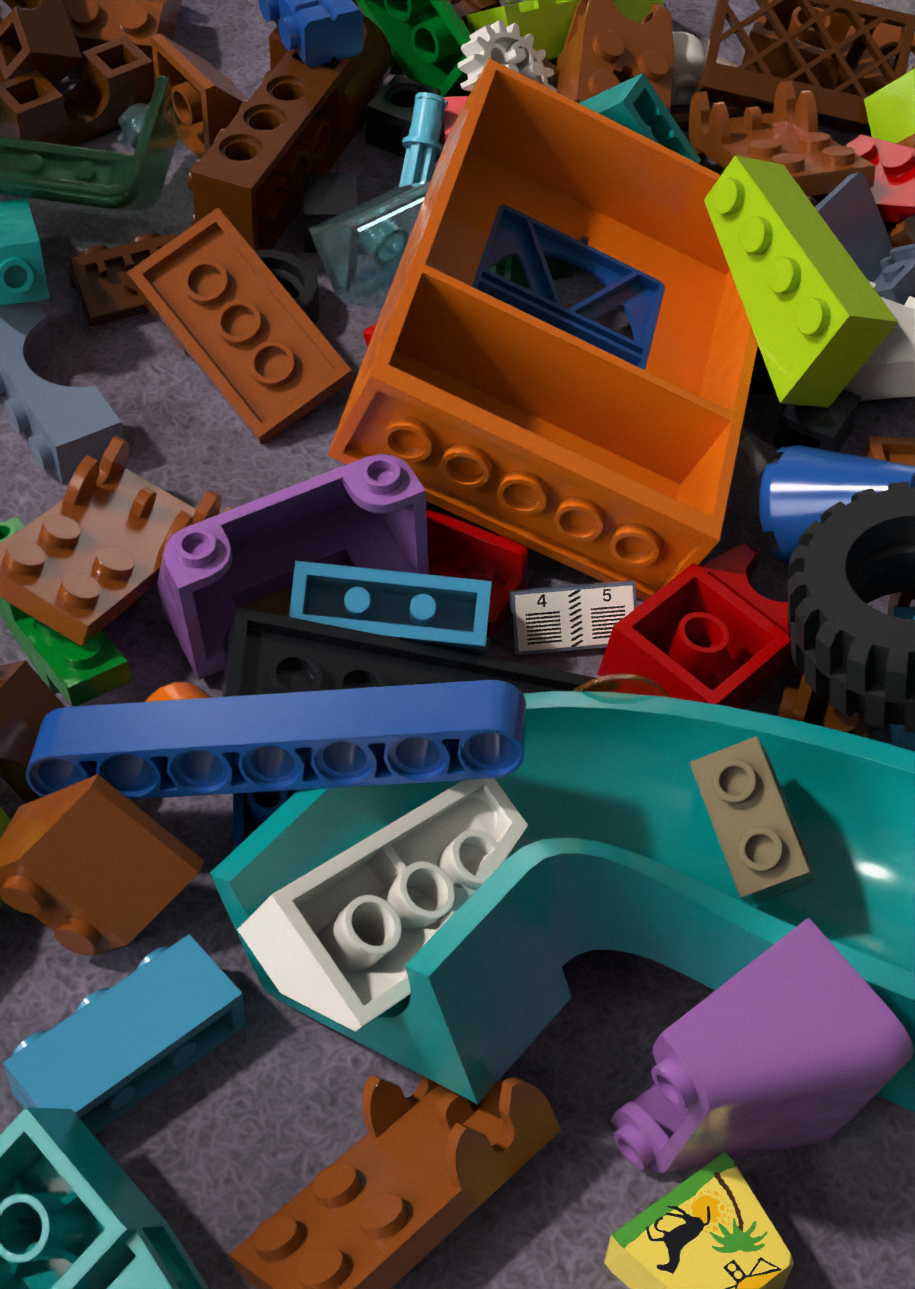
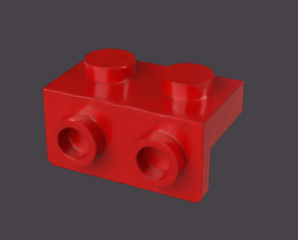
[426,507,528,639]

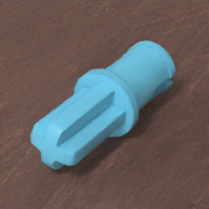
[398,92,448,200]

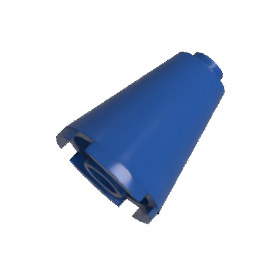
[759,445,915,566]

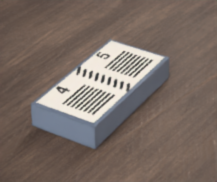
[508,580,637,655]

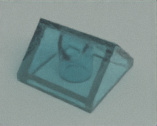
[309,180,431,304]

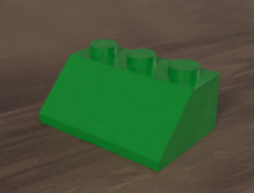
[355,0,472,97]

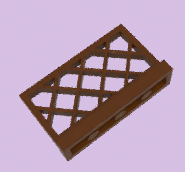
[695,0,915,137]

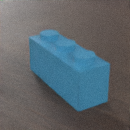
[289,560,492,655]
[3,934,246,1135]

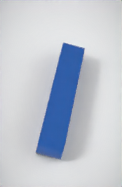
[26,680,526,800]

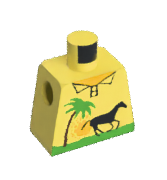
[604,1151,794,1289]

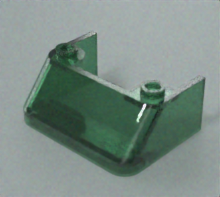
[0,75,179,211]

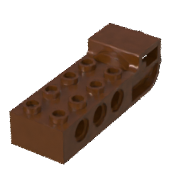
[188,16,393,251]

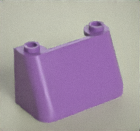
[157,454,429,680]
[610,917,914,1174]

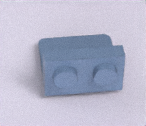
[815,172,915,305]

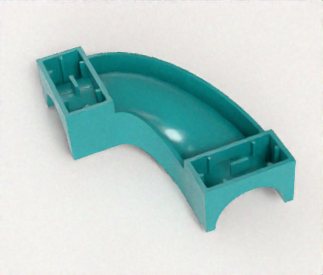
[210,691,915,1112]

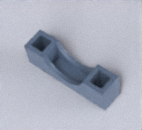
[0,301,124,485]

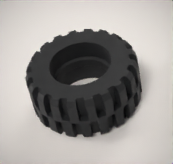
[787,481,915,733]

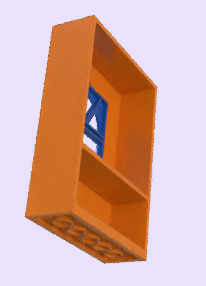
[327,58,758,601]

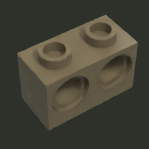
[689,736,818,906]

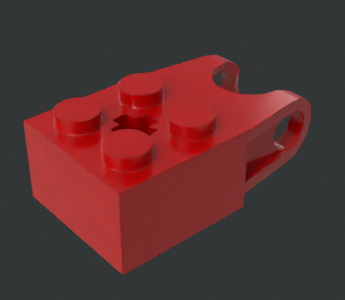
[597,543,793,710]

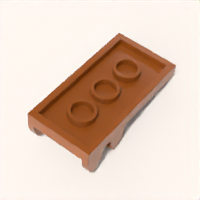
[689,80,875,196]
[127,208,354,445]
[0,436,222,646]
[229,1074,561,1289]

